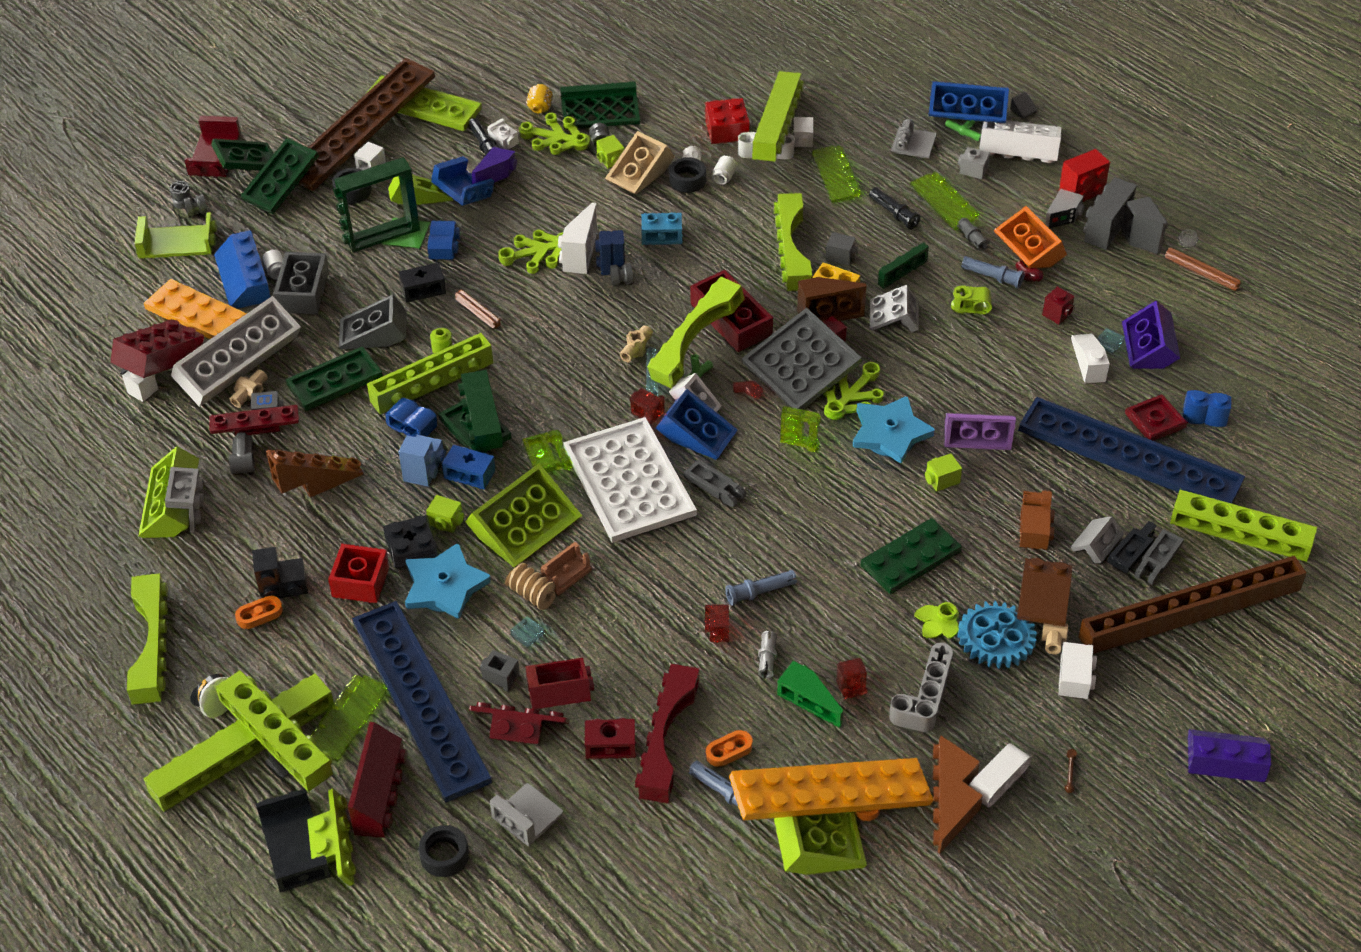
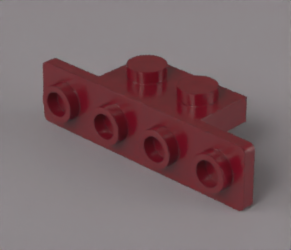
[209,405,299,436]
[469,702,569,745]

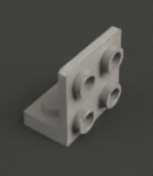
[870,285,919,333]
[165,467,204,532]
[490,783,563,847]

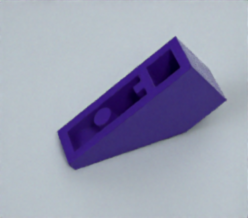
[472,147,517,184]

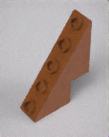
[266,449,364,498]
[933,736,983,854]

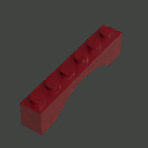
[635,664,699,804]

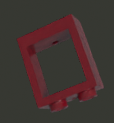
[525,658,595,710]

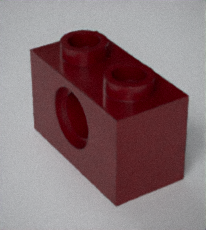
[585,718,636,759]

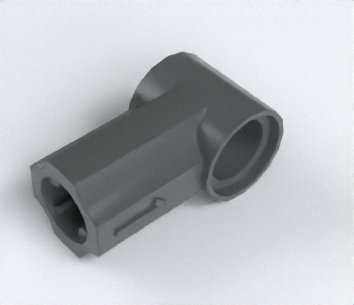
[229,432,255,474]

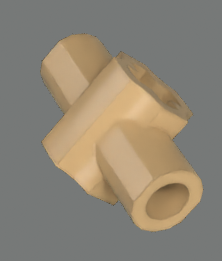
[620,325,653,362]
[229,369,268,408]
[1041,623,1068,654]

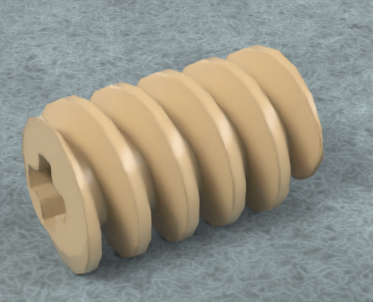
[505,563,556,610]

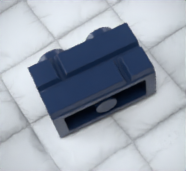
[595,230,625,275]

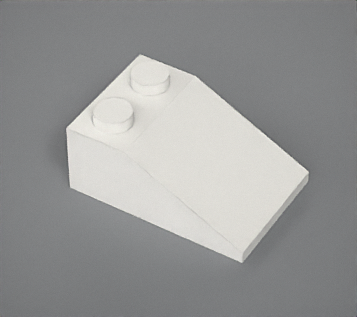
[558,203,598,274]

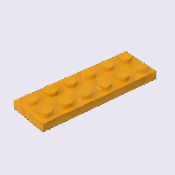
[144,279,247,339]

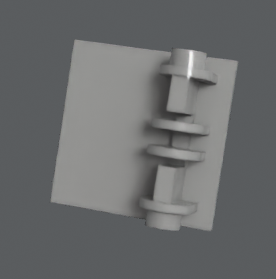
[891,119,937,159]

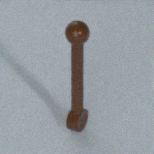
[1065,749,1077,793]

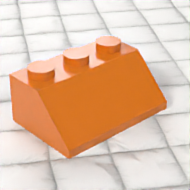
[994,206,1067,268]

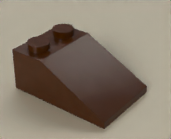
[797,277,867,322]
[1017,558,1073,627]

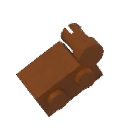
[1020,490,1055,550]

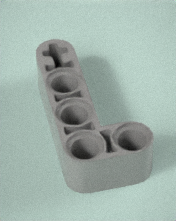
[889,643,953,732]

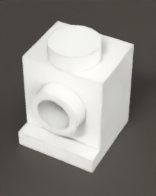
[488,118,519,150]

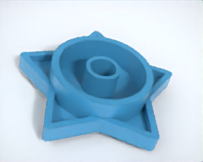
[853,397,935,463]
[405,544,491,619]

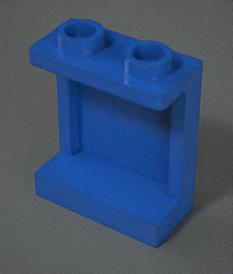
[431,156,495,206]

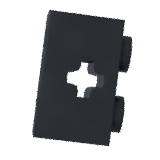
[398,262,446,303]

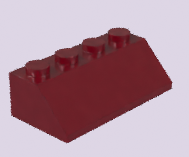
[348,722,407,838]

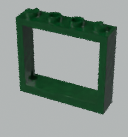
[333,157,420,253]

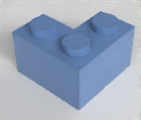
[399,435,446,487]

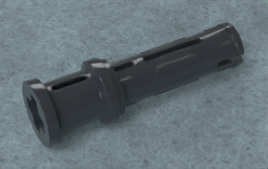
[468,118,499,156]
[869,187,921,230]

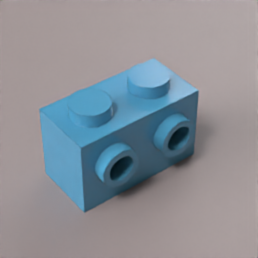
[641,213,682,245]

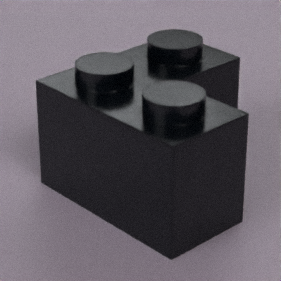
[252,547,308,598]

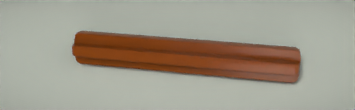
[1165,248,1241,291]

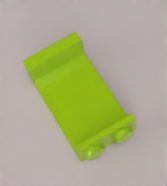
[134,212,217,259]

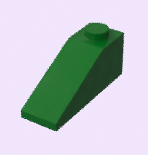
[777,661,843,728]

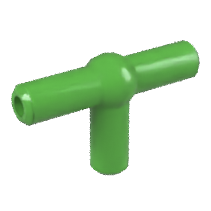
[945,119,981,141]
[683,354,713,378]

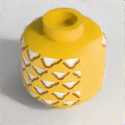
[526,84,553,113]

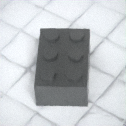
[1083,177,1137,250]
[273,252,329,314]

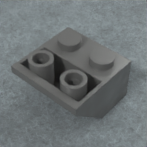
[1121,197,1168,254]

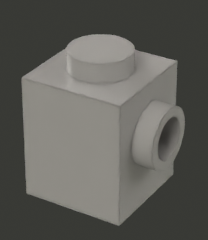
[958,147,990,180]

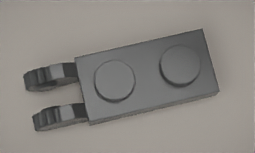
[684,460,746,507]
[1135,529,1184,585]

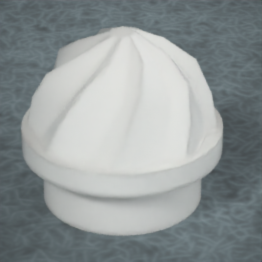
[683,146,702,161]

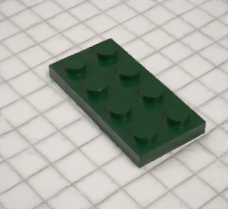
[240,138,319,214]
[285,346,383,412]
[861,518,962,595]

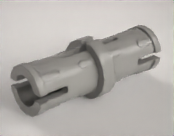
[758,631,777,679]

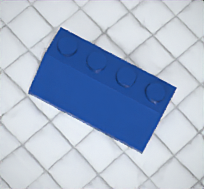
[929,81,1009,123]
[214,230,270,309]

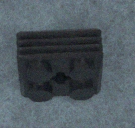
[383,515,439,568]

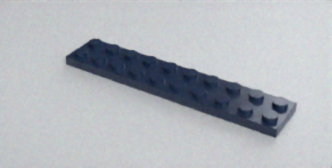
[1018,397,1245,504]
[352,601,492,803]

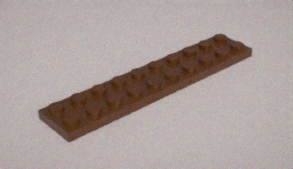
[298,58,435,191]

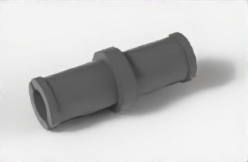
[957,218,989,251]

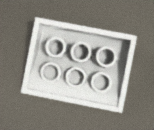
[979,120,1061,163]

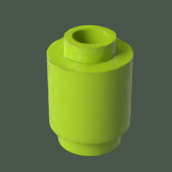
[430,328,453,354]

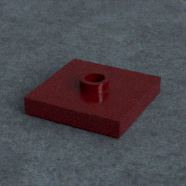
[1125,394,1188,441]

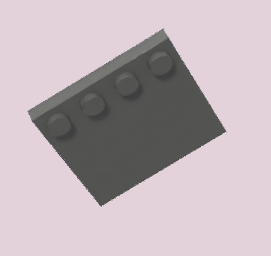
[742,308,863,414]

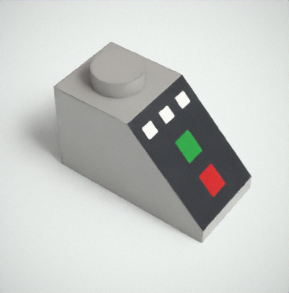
[1045,189,1085,229]

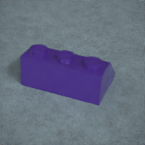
[1122,300,1180,369]
[1188,729,1271,782]

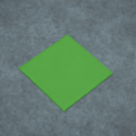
[382,218,430,249]

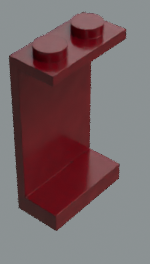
[184,116,241,177]

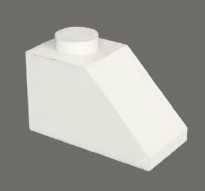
[669,373,722,412]

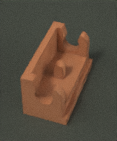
[541,542,592,596]

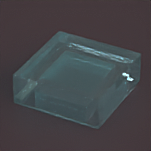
[1097,328,1125,354]
[510,616,544,648]

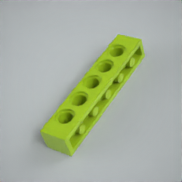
[367,333,493,415]
[1170,490,1317,562]
[216,670,333,792]

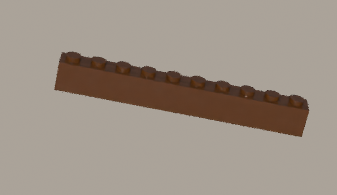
[1078,555,1307,654]

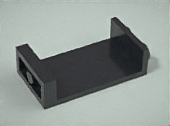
[256,789,331,893]

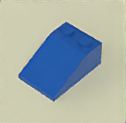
[655,389,738,460]

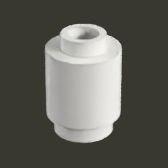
[712,156,737,185]
[262,250,283,280]

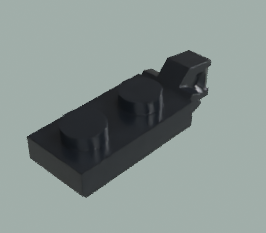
[1107,521,1157,573]

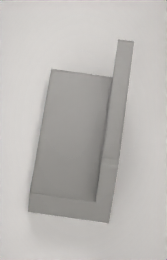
[1070,516,1124,564]

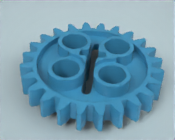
[958,601,1037,669]

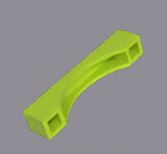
[774,193,812,291]
[647,277,744,389]
[127,573,168,705]

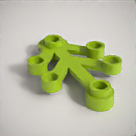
[519,113,590,155]
[498,230,563,274]
[823,362,884,420]

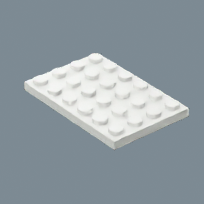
[563,417,697,543]

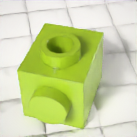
[596,135,624,169]
[925,453,962,492]
[426,495,464,533]

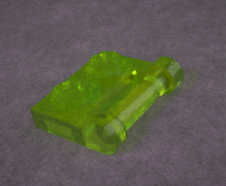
[780,406,821,452]
[522,430,573,472]

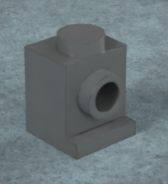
[480,650,520,692]

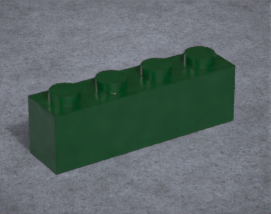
[458,370,503,451]

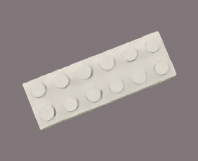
[171,296,301,407]

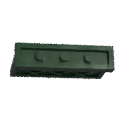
[560,81,640,130]

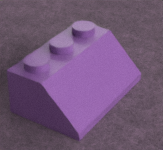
[944,413,1016,450]

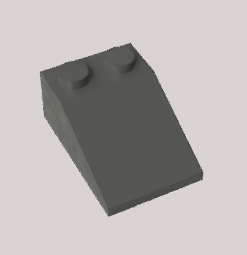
[339,295,407,349]

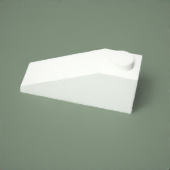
[1071,334,1109,383]

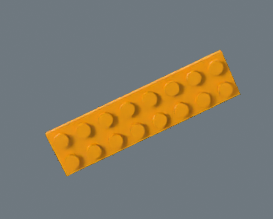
[729,758,933,821]

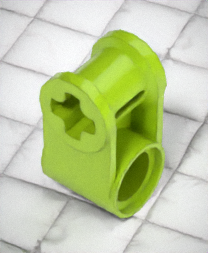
[951,285,992,315]

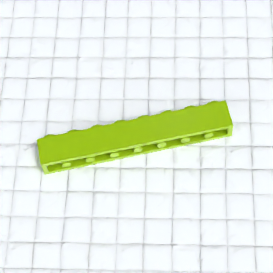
[752,71,804,162]
[144,673,334,812]

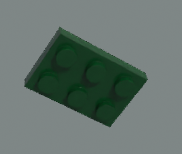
[211,139,274,171]
[438,401,512,453]

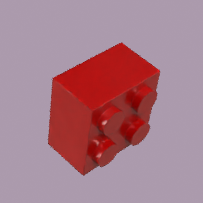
[705,98,750,144]
[1059,149,1110,202]
[328,544,390,603]

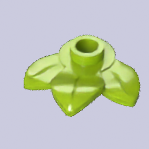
[914,602,959,639]

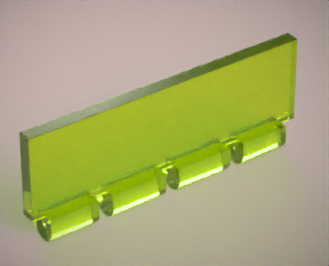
[811,145,861,203]
[910,172,979,230]
[310,674,388,762]

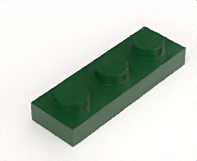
[878,242,929,289]

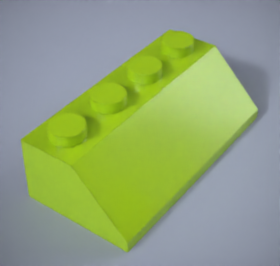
[138,446,199,538]

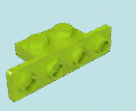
[307,788,356,886]

